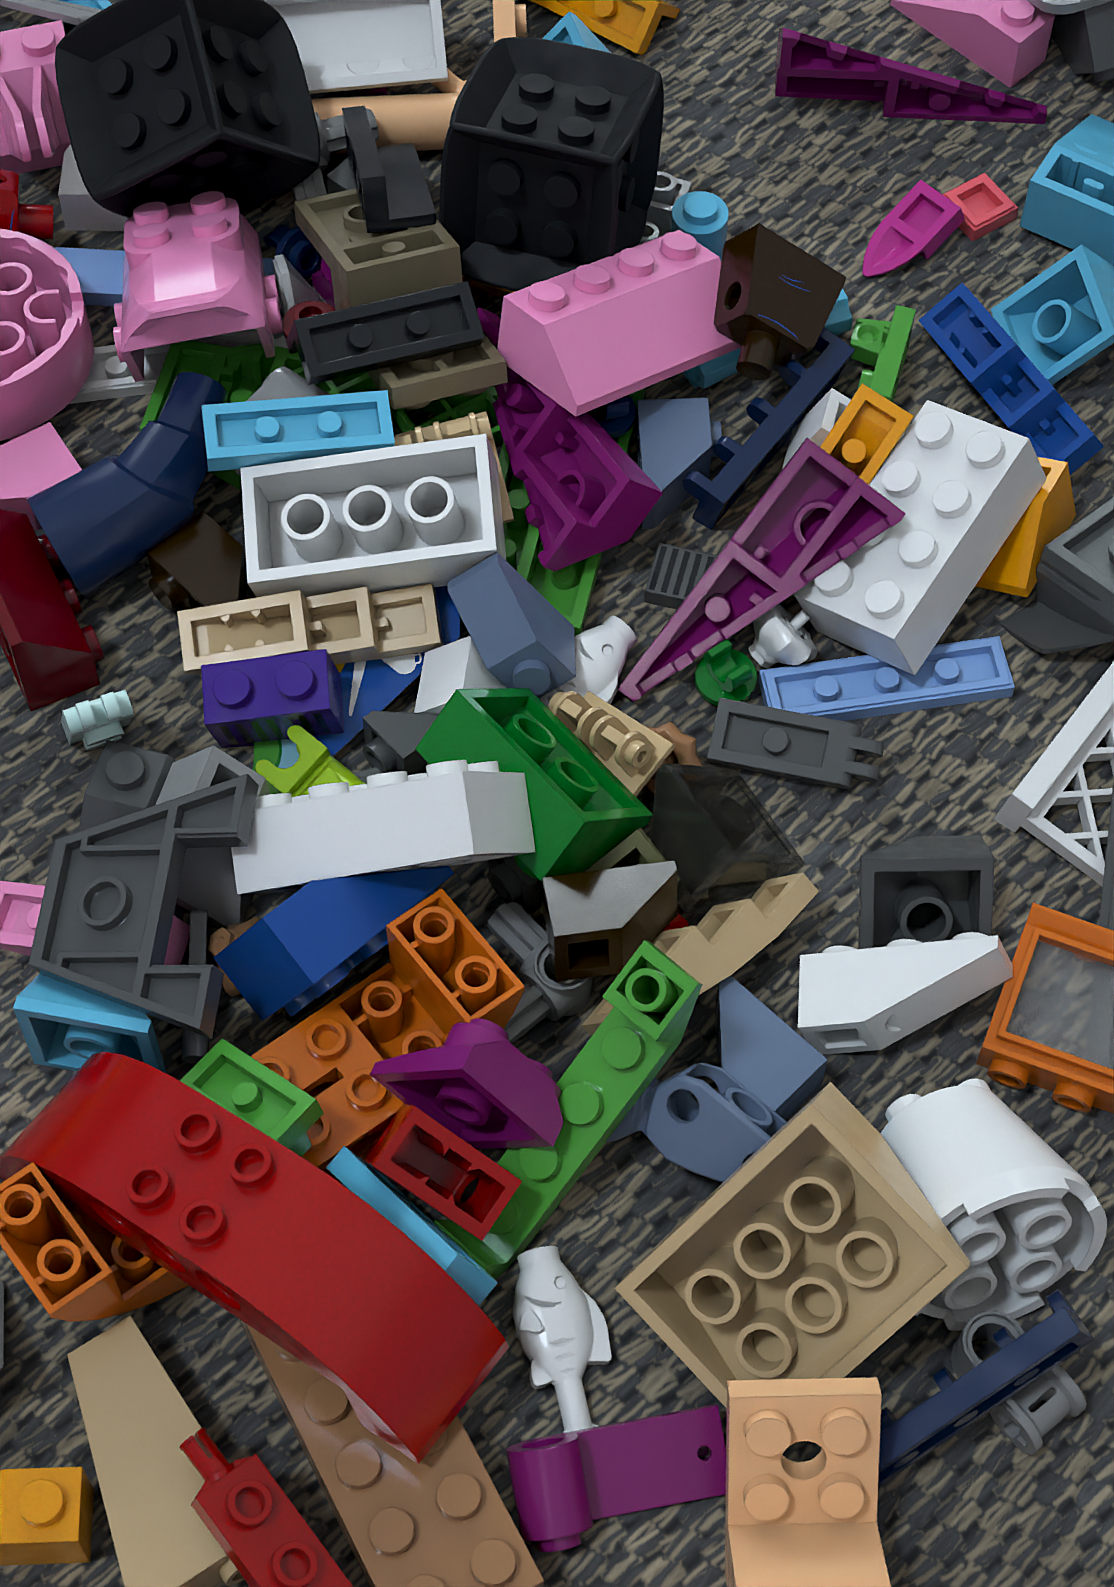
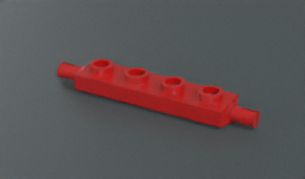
[179,1428,353,1587]

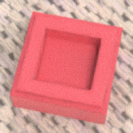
[942,173,1019,242]

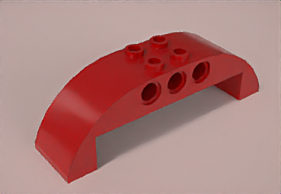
[0,1052,509,1464]

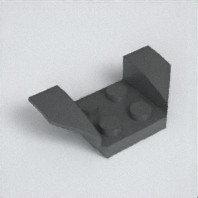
[1001,497,1114,654]

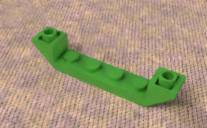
[434,940,702,1280]

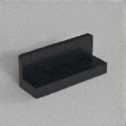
[342,106,437,233]
[286,281,485,385]

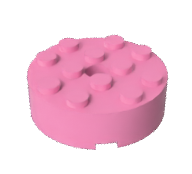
[0,229,94,441]

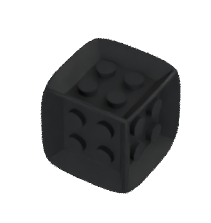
[55,0,320,218]
[439,37,664,291]

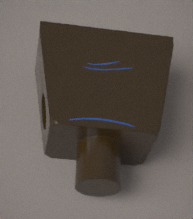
[714,223,846,380]

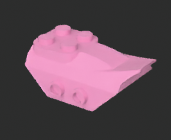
[113,191,283,382]

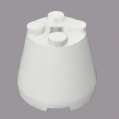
[881,1078,1107,1331]

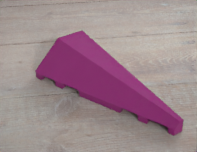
[775,27,1047,124]
[477,307,663,571]
[618,437,906,702]

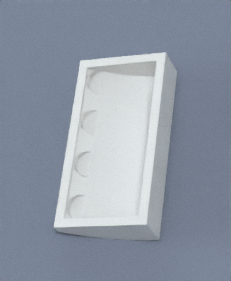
[263,0,448,94]

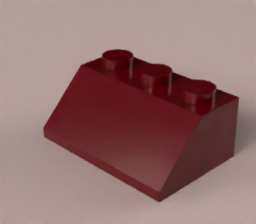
[0,509,104,711]

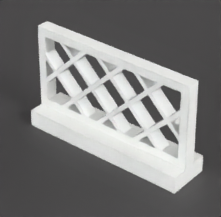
[994,661,1114,887]

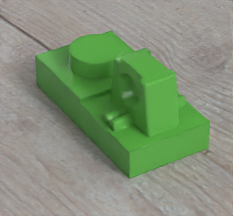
[850,305,916,402]
[180,1038,324,1157]

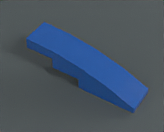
[918,282,1104,475]

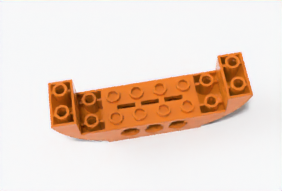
[0,888,525,1322]

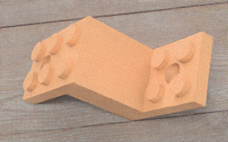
[725,1377,891,1587]

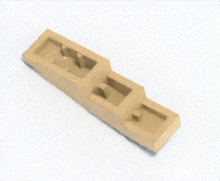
[177,583,444,675]
[581,872,819,1035]

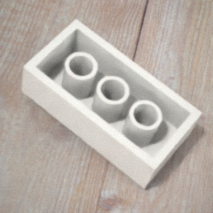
[794,400,1047,675]
[240,434,506,597]
[231,760,536,894]

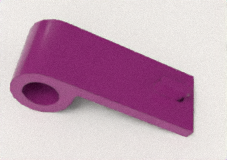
[506,1404,726,1552]

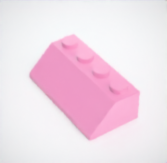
[497,230,742,417]

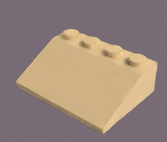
[614,1082,971,1408]

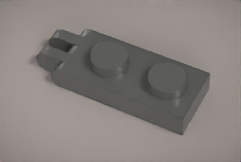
[707,698,885,789]

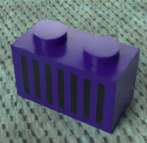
[201,649,344,748]

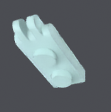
[61,690,134,751]

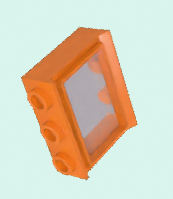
[976,903,1114,1114]

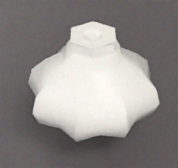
[749,604,818,669]

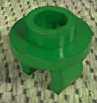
[694,639,757,706]

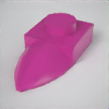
[862,179,965,278]

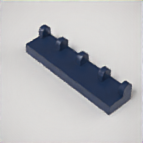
[683,328,855,530]
[878,1289,1094,1487]

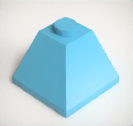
[990,244,1114,385]
[13,973,167,1074]

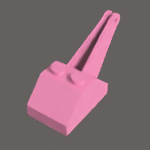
[0,20,71,174]

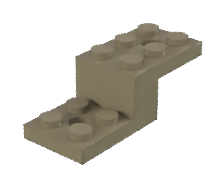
[294,188,508,410]

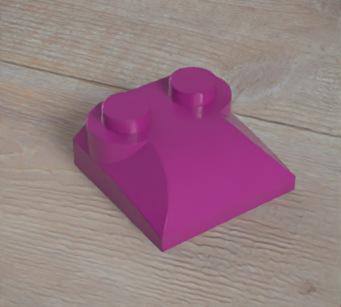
[370,1018,564,1149]

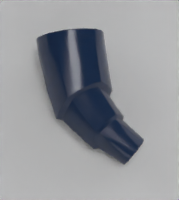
[27,372,227,599]

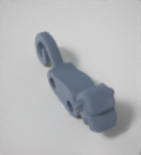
[586,1040,787,1183]

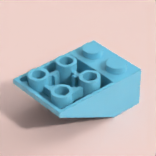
[1020,114,1114,266]

